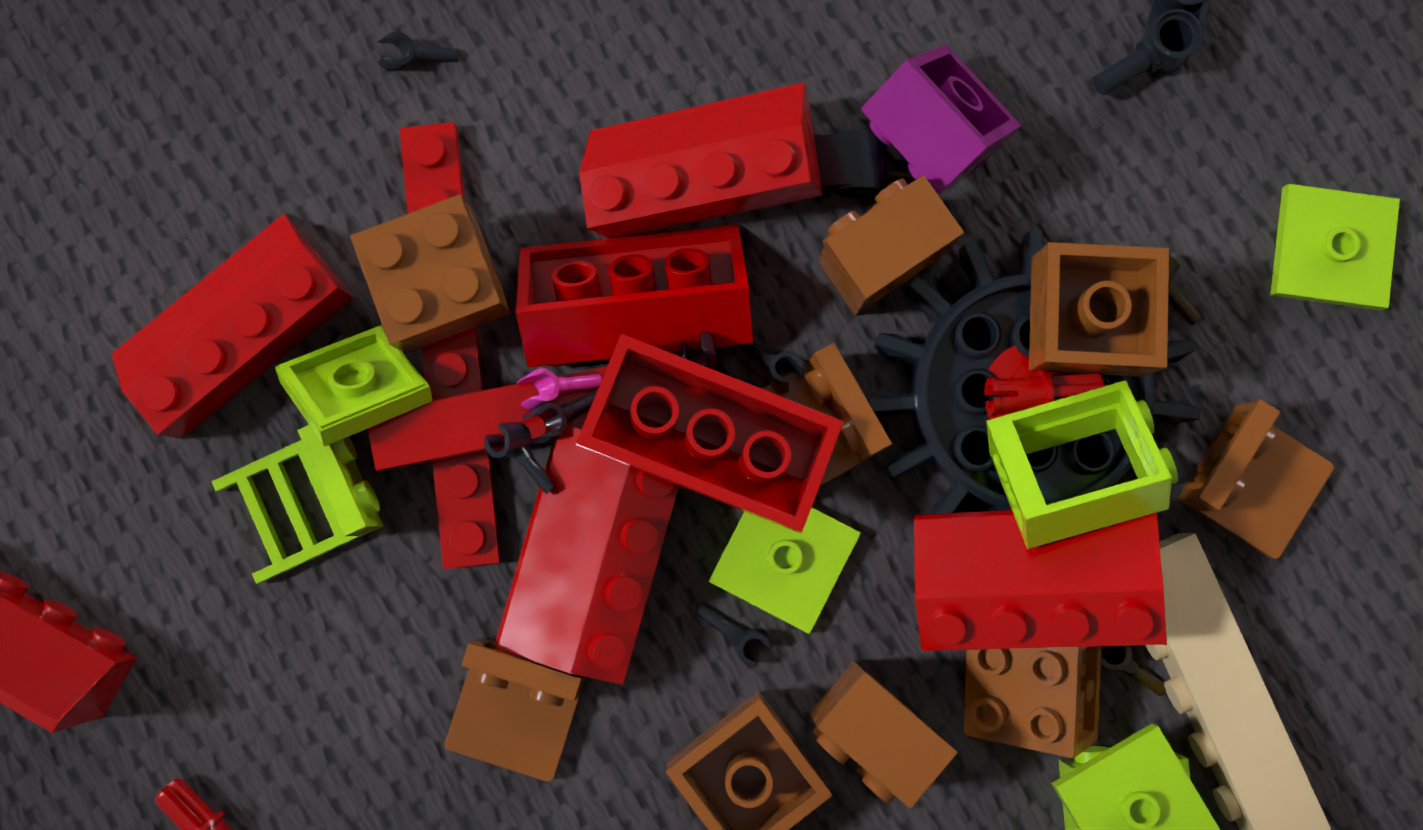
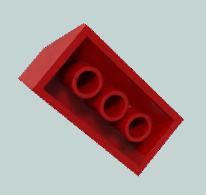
[579,82,823,238]
[111,214,354,439]
[516,224,753,368]
[576,333,844,533]
[494,426,679,685]
[914,510,1167,651]
[0,572,137,733]

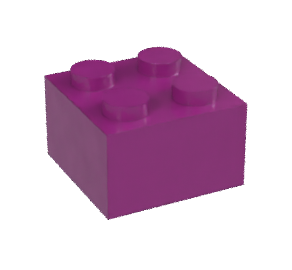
[860,44,1021,195]

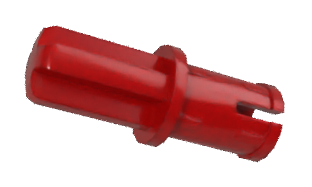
[984,370,1106,416]
[155,778,231,830]

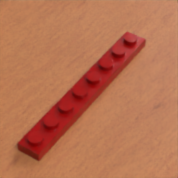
[399,122,502,569]

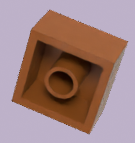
[818,175,964,316]
[350,194,512,353]
[1029,242,1169,377]
[810,660,958,809]
[665,691,833,830]

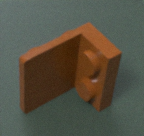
[762,343,892,486]
[1177,399,1334,559]
[445,637,586,782]
[964,646,1102,759]

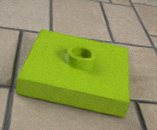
[1270,184,1400,311]
[275,326,433,447]
[708,508,861,634]
[1051,723,1220,830]

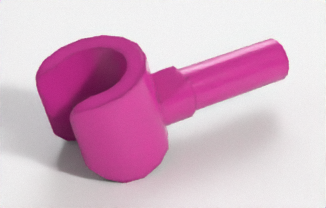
[517,368,602,410]

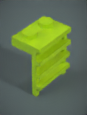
[211,425,384,584]

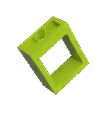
[986,380,1178,549]

